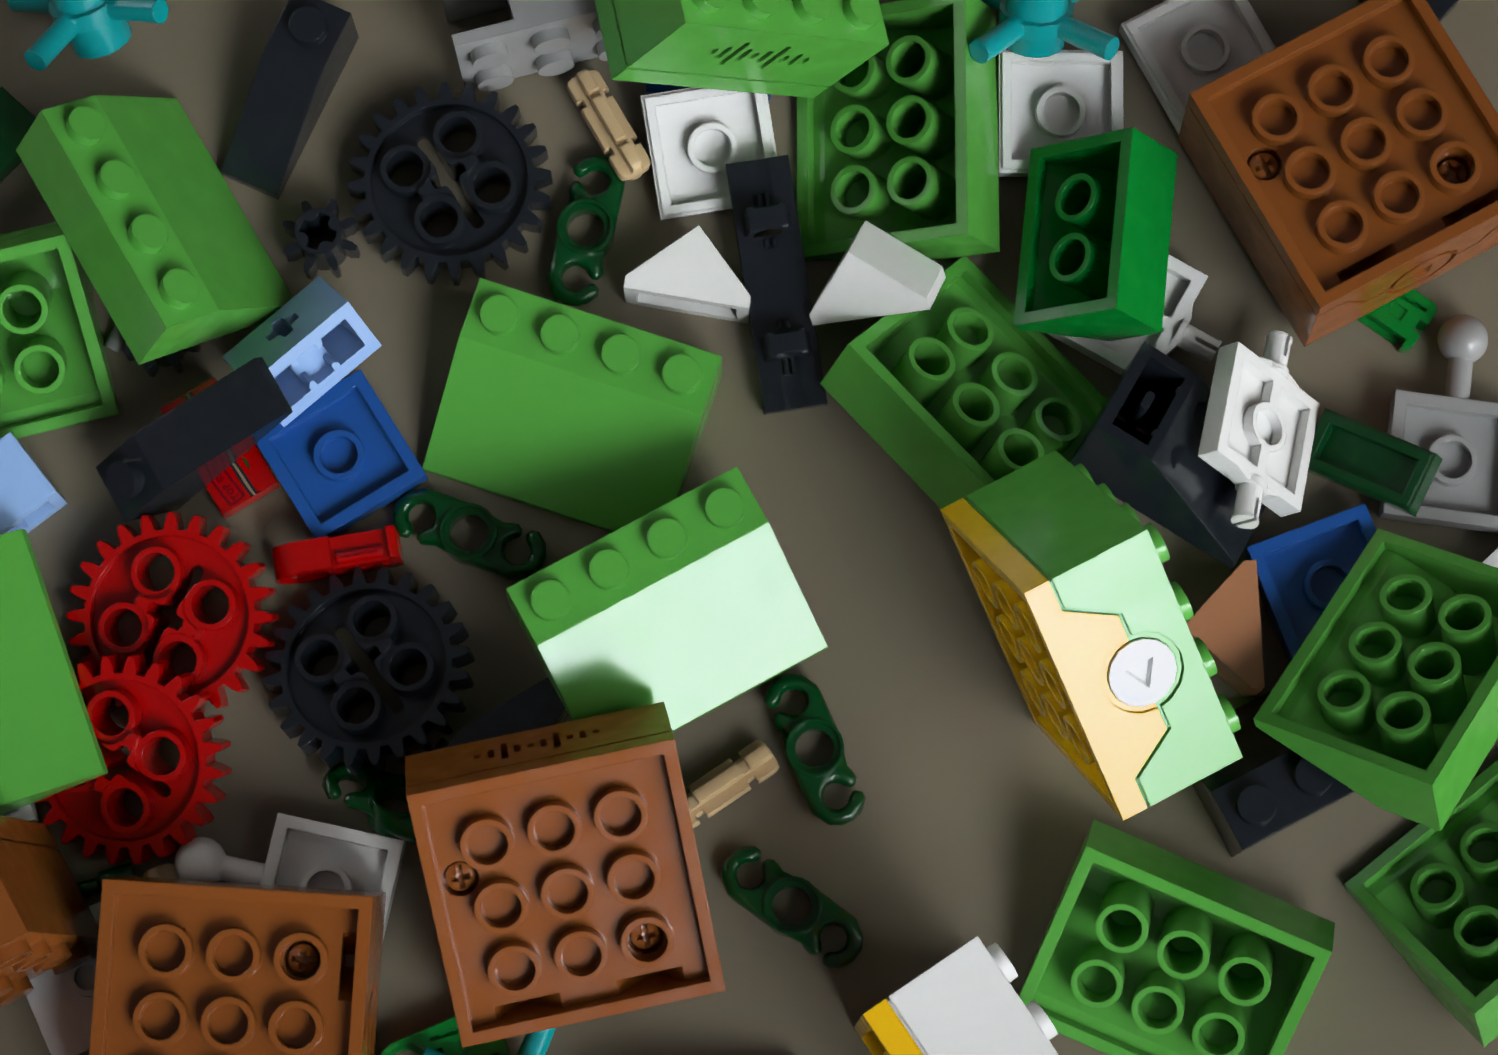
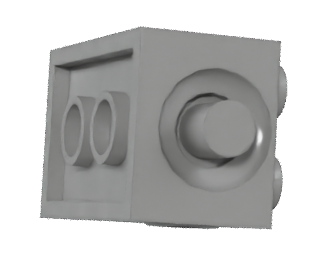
[442,0,608,91]

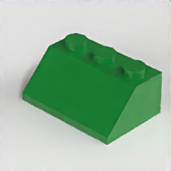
[1013,127,1178,341]

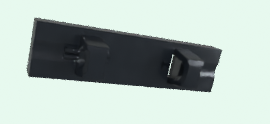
[725,155,828,415]

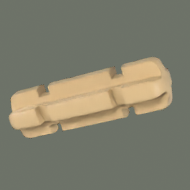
[567,69,651,181]
[686,740,779,829]

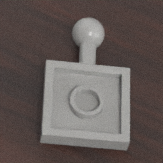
[1379,314,1498,534]

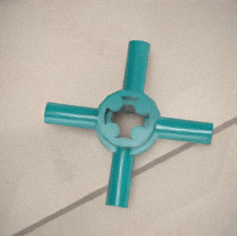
[7,0,169,71]
[969,0,1120,64]

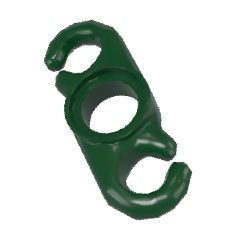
[547,155,625,306]
[393,488,546,580]
[764,674,866,826]
[322,762,417,845]
[720,846,864,968]

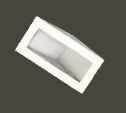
[809,220,946,326]
[623,226,751,324]

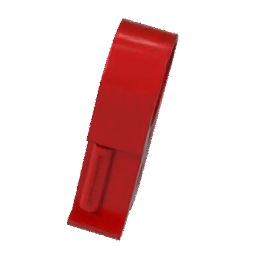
[271,525,404,585]

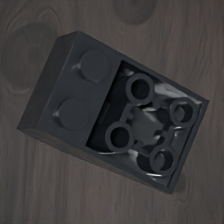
[1070,341,1266,569]

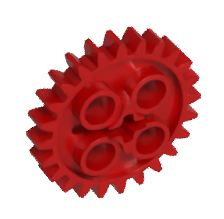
[67,512,279,714]
[34,653,232,865]

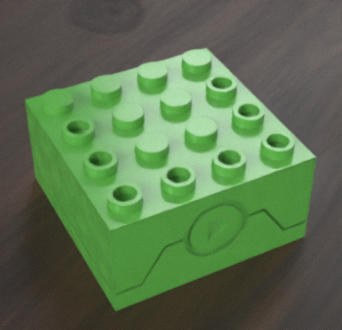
[594,0,889,98]

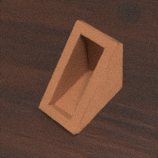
[1187,560,1265,697]

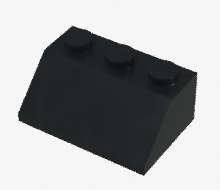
[1192,690,1355,857]

